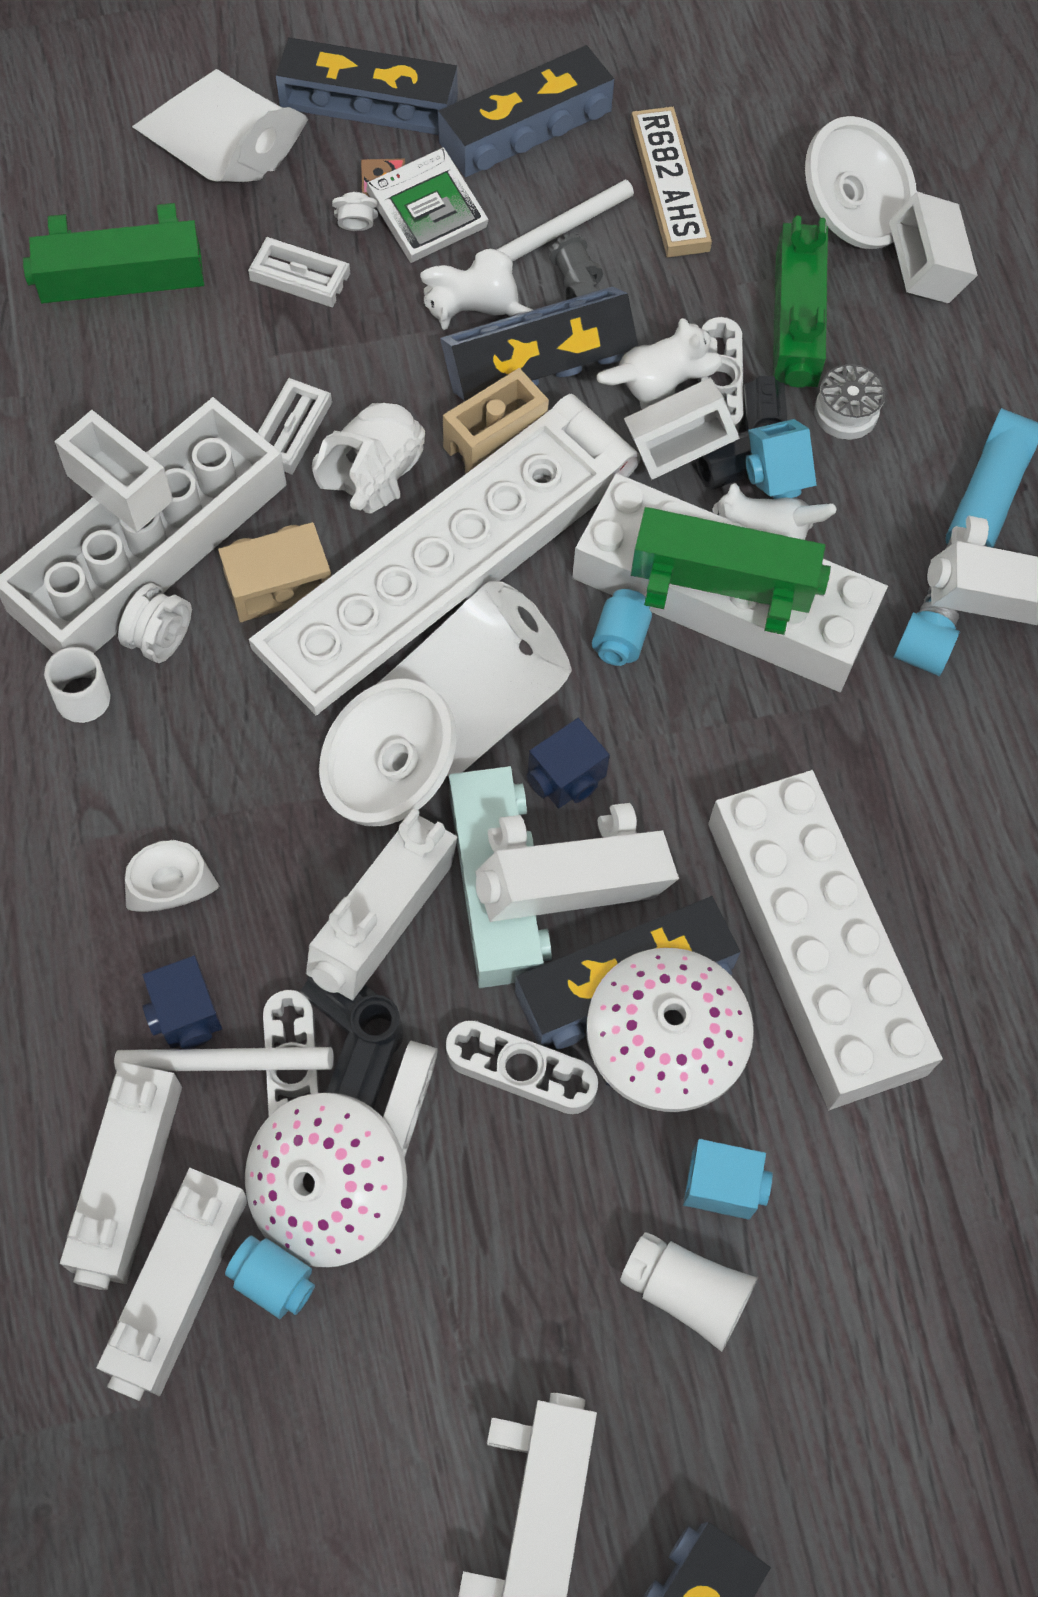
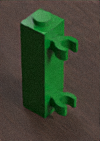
[23,203,205,304]
[772,216,828,388]
[630,507,831,635]

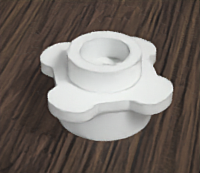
[332,192,378,231]

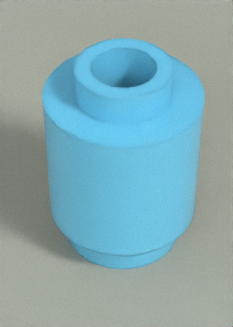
[592,589,652,666]
[225,1235,315,1319]

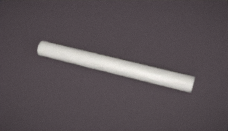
[497,180,634,262]
[114,1047,334,1071]

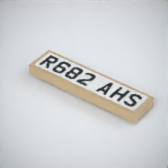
[631,106,712,257]

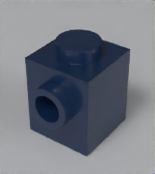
[526,717,610,809]
[142,955,222,1049]

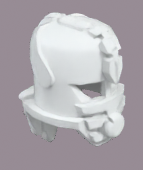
[312,403,425,513]

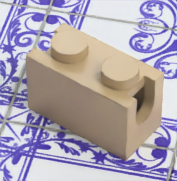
[443,368,549,473]
[218,522,331,622]

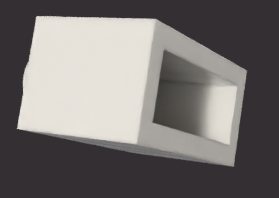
[889,192,978,303]
[624,377,740,479]
[54,410,173,533]

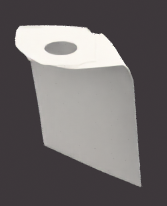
[132,69,308,182]
[377,581,572,777]

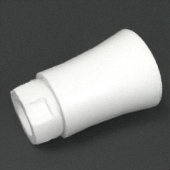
[620,1232,758,1352]

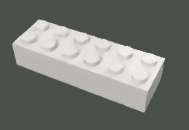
[0,397,287,654]
[572,473,888,693]
[708,770,943,1111]

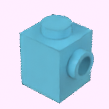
[746,419,817,499]
[683,1139,773,1220]

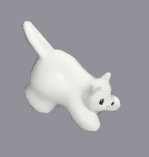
[420,249,532,330]
[596,318,722,410]
[712,483,837,540]

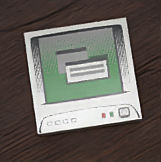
[366,147,488,263]

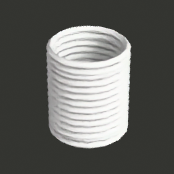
[44,647,111,723]

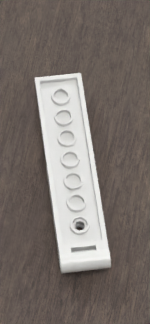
[249,394,641,715]

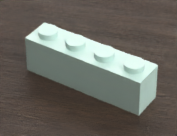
[449,766,552,988]

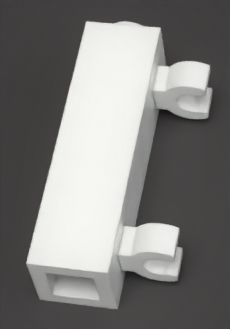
[927,516,1038,625]
[475,803,679,922]
[306,808,458,1001]
[60,1062,182,1290]
[97,1168,248,1401]
[458,1393,597,1597]

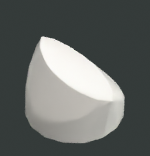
[125,840,219,912]

